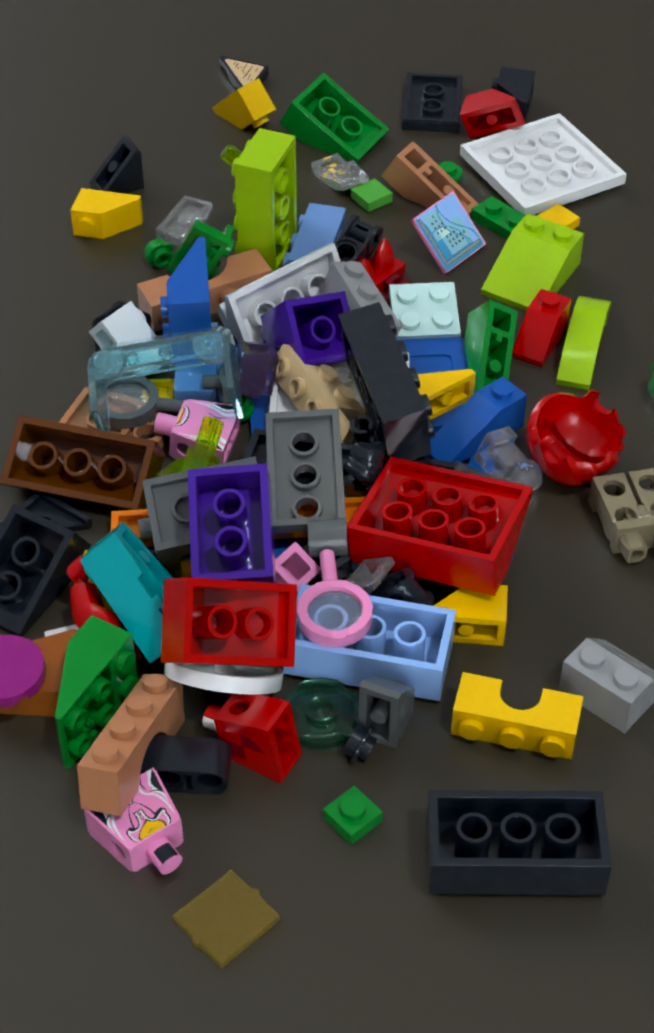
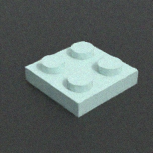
[389,282,461,340]

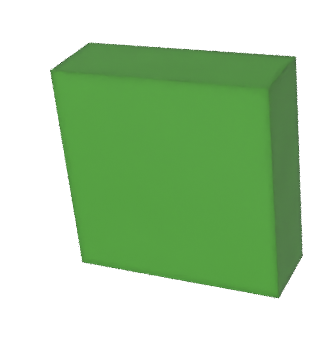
[350,178,393,212]

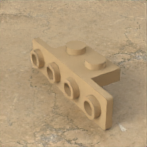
[269,344,365,444]

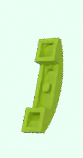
[556,296,611,390]

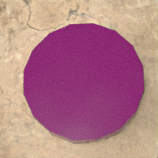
[0,635,46,707]

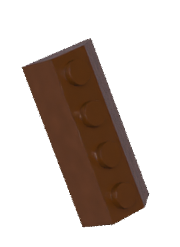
[0,415,165,510]

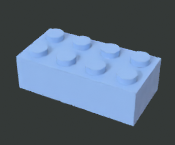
[283,584,456,701]

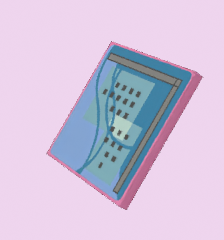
[411,191,486,274]

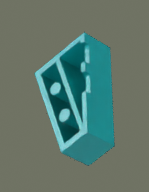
[80,521,173,664]

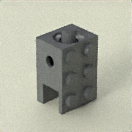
[138,456,275,571]

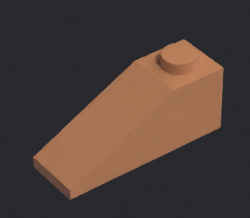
[381,141,478,215]

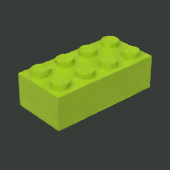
[231,128,297,272]

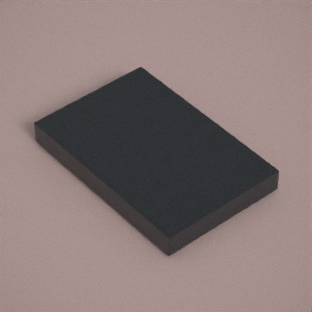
[402,73,463,133]

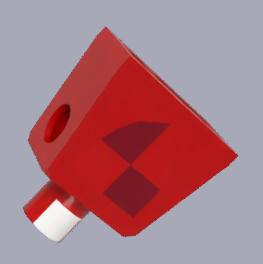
[202,693,302,783]

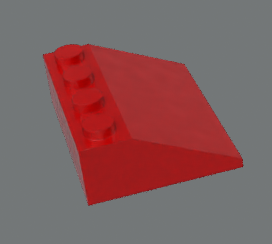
[347,457,533,596]

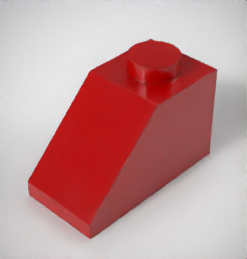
[460,89,525,139]
[512,289,572,368]

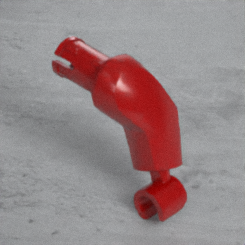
[67,555,144,662]

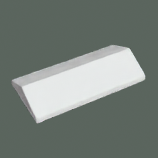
[225,243,341,354]

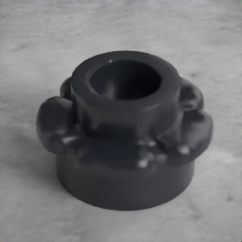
[342,723,378,762]

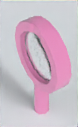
[297,549,373,648]

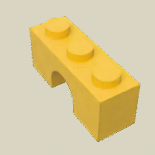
[451,672,584,760]

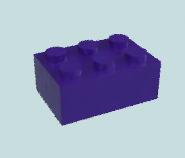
[187,463,276,583]

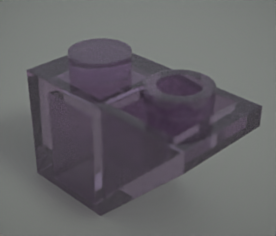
[229,341,279,398]

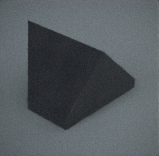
[89,135,144,194]

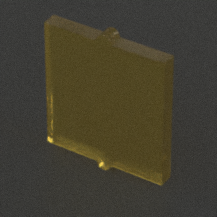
[173,870,280,969]

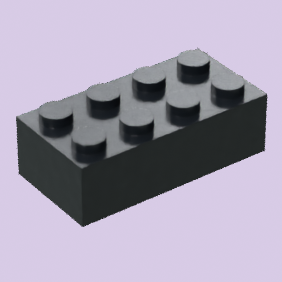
[338,302,435,462]
[426,790,612,895]

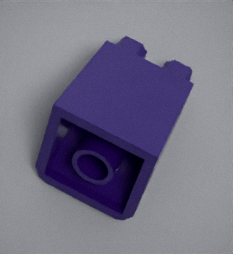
[260,291,350,366]

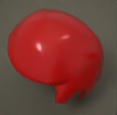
[526,389,626,486]

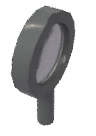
[93,374,185,429]

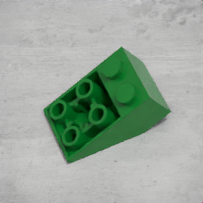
[55,615,139,770]

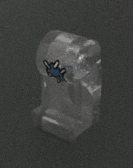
[473,426,542,491]

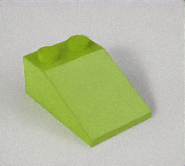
[481,213,584,311]

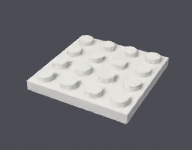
[460,113,627,215]

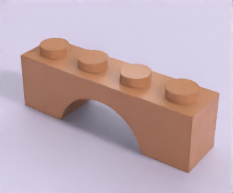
[137,248,272,332]
[77,674,185,816]

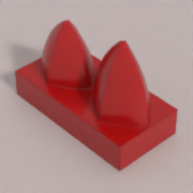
[360,238,406,293]

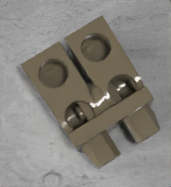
[588,468,654,564]

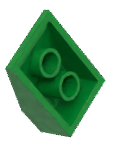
[280,72,390,163]

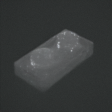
[156,195,213,246]

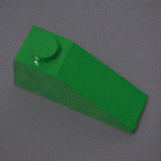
[464,300,518,393]

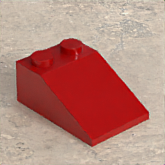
[161,577,297,667]

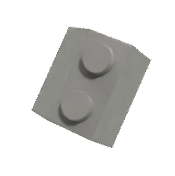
[559,638,654,734]

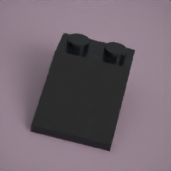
[0,504,91,637]

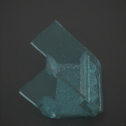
[87,326,244,432]

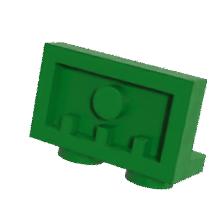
[167,219,235,279]

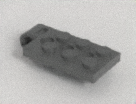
[265,408,348,558]

